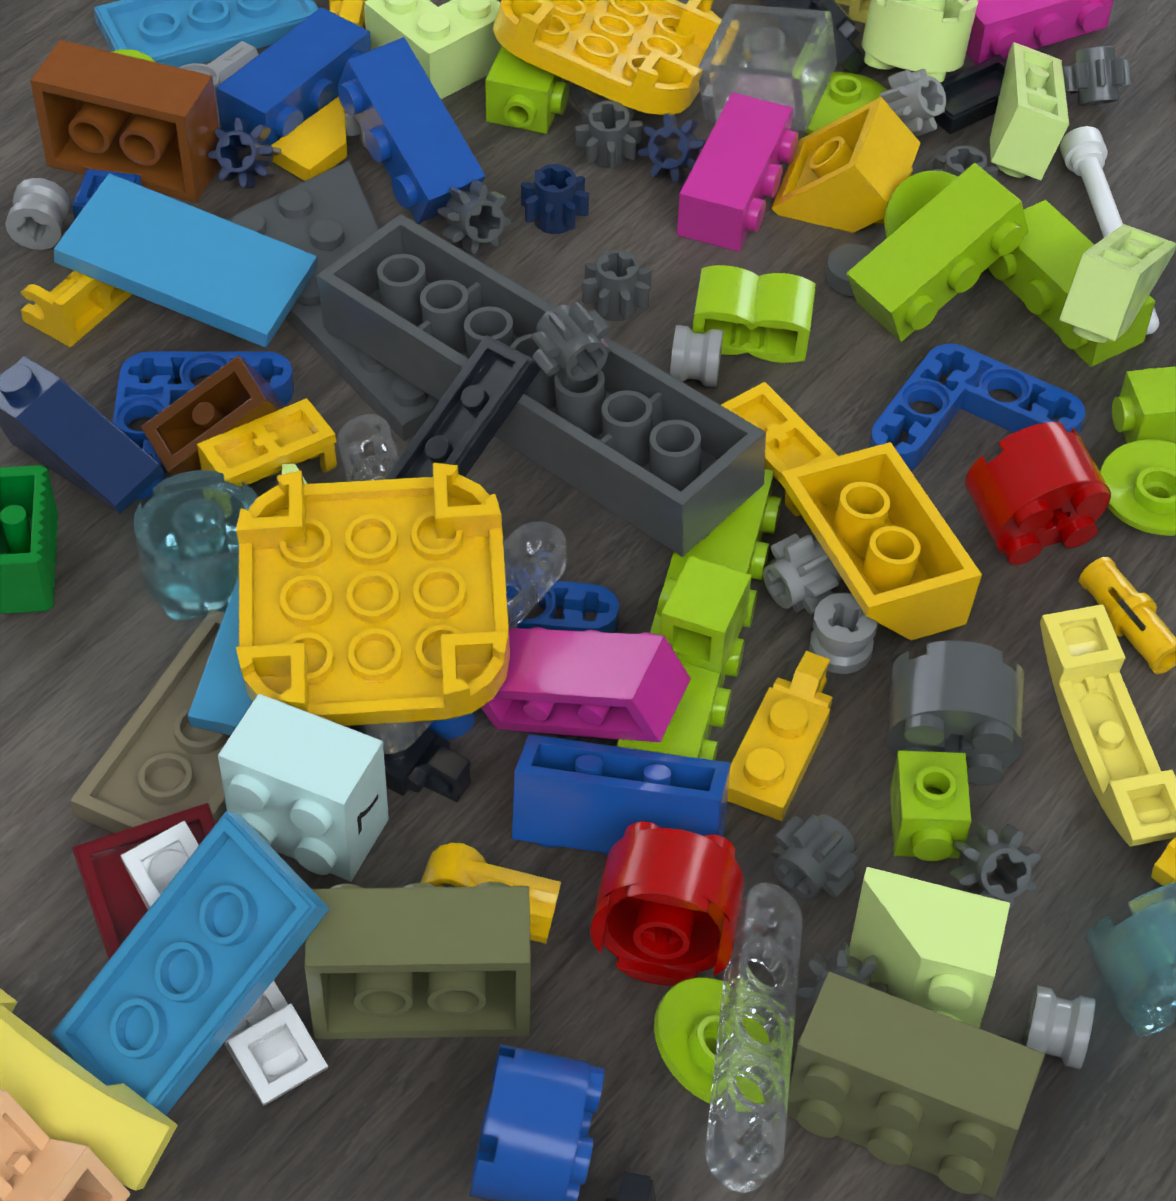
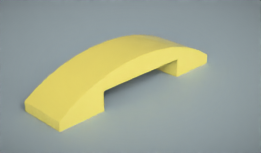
[1040,604,1176,847]
[0,988,178,1191]

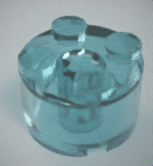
[134,470,258,620]
[1086,882,1176,1037]

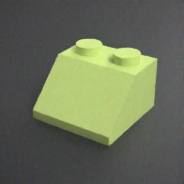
[849,867,1010,1028]

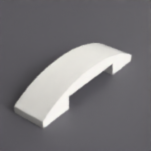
[121,821,328,1106]

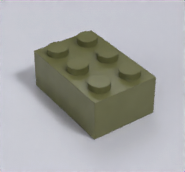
[304,882,531,1039]
[785,971,1045,1199]

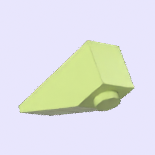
[990,42,1069,180]
[1059,224,1176,343]

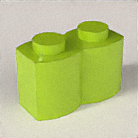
[692,265,816,363]

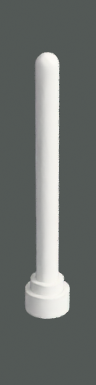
[1060,126,1159,335]

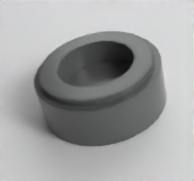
[825,243,874,297]

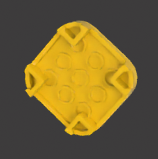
[492,0,733,115]
[236,463,510,726]

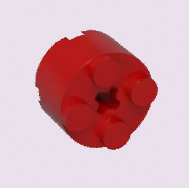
[965,422,1111,565]
[590,821,744,986]

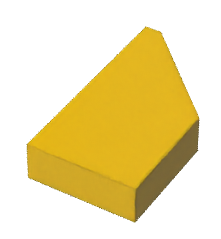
[271,97,347,181]

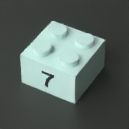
[218,694,389,882]

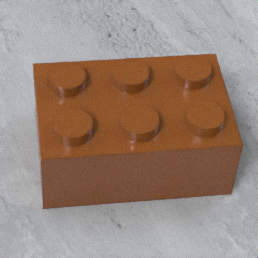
[30,40,220,203]

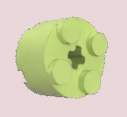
[861,0,978,82]

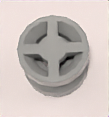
[5,178,70,250]
[670,325,723,388]
[809,592,877,674]
[1023,985,1095,1070]

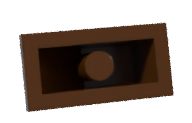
[141,355,284,476]

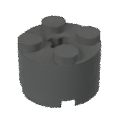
[887,640,1025,785]

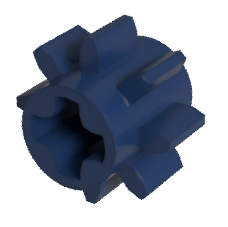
[638,114,706,182]
[208,117,282,188]
[521,164,589,234]

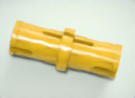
[1079,557,1176,674]

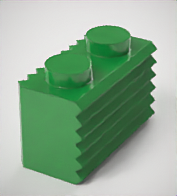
[0,465,59,614]

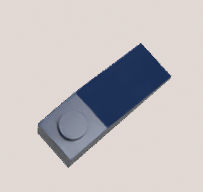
[0,356,164,514]

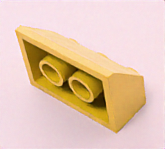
[779,442,982,641]

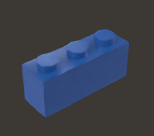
[216,7,371,145]
[338,37,486,224]
[512,734,731,855]

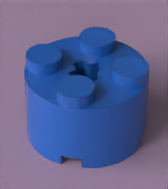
[469,1044,605,1201]

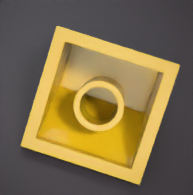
[771,97,920,233]

